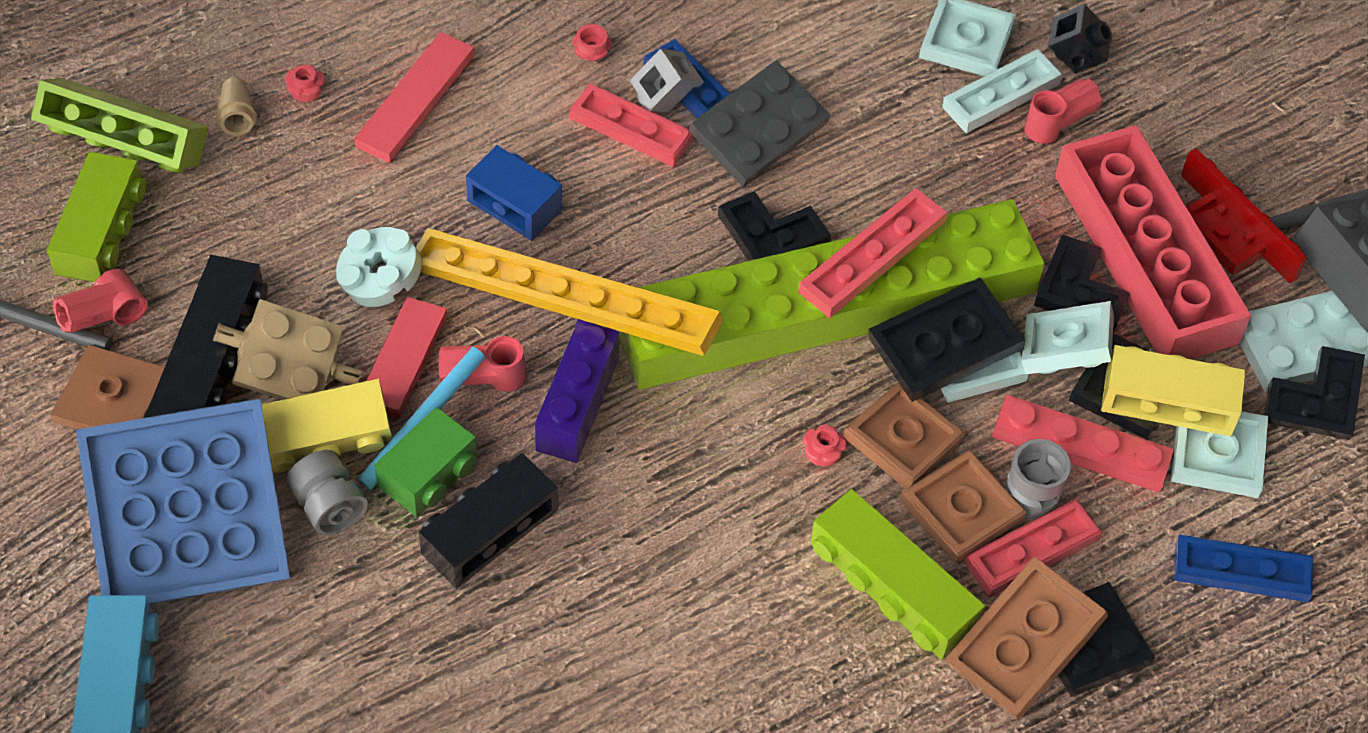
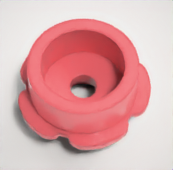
[573,24,611,61]
[285,65,325,102]
[803,425,846,466]

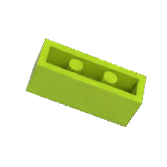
[47,152,146,282]

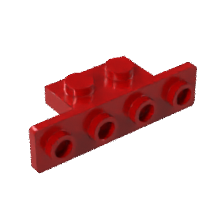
[1181,148,1307,283]

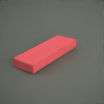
[569,83,694,167]
[366,297,447,418]
[964,499,1102,598]

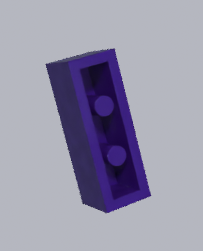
[535,319,620,463]

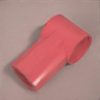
[1024,78,1103,144]
[53,268,148,333]
[439,336,527,392]

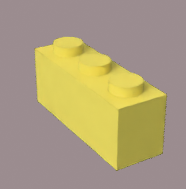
[1101,345,1245,436]
[262,379,392,473]

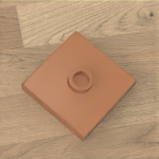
[50,345,165,429]
[842,382,966,489]
[900,449,1027,564]

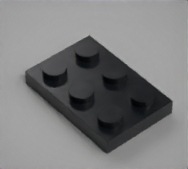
[868,277,1025,402]

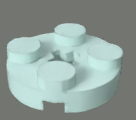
[336,227,422,307]

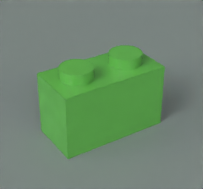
[374,407,477,518]

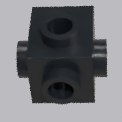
[1048,4,1112,74]

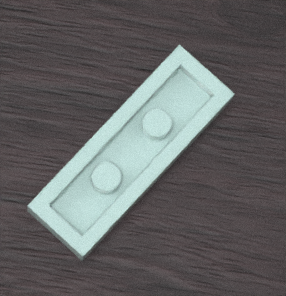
[942,49,1062,134]

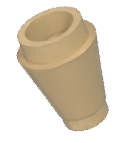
[216,77,257,136]

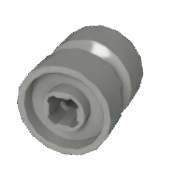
[1004,439,1071,520]
[286,450,368,535]

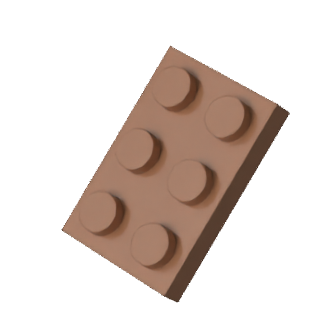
[945,557,1108,721]

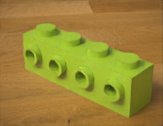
[31,78,209,173]

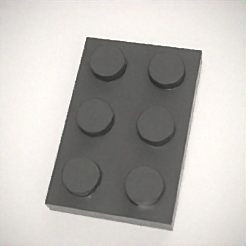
[688,60,831,187]

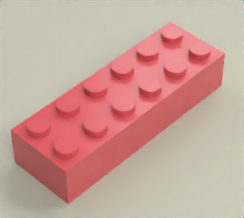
[1055,125,1251,359]

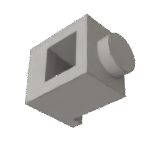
[630,48,704,113]

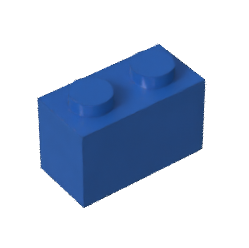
[466,145,562,241]

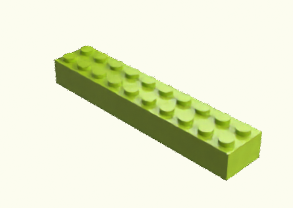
[620,199,1045,390]

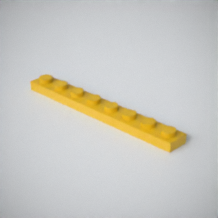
[416,228,723,356]

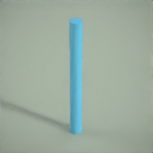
[357,346,486,490]

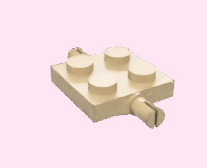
[213,299,361,400]

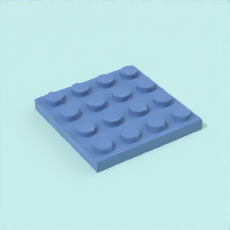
[76,399,291,605]

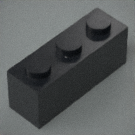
[419,453,558,589]

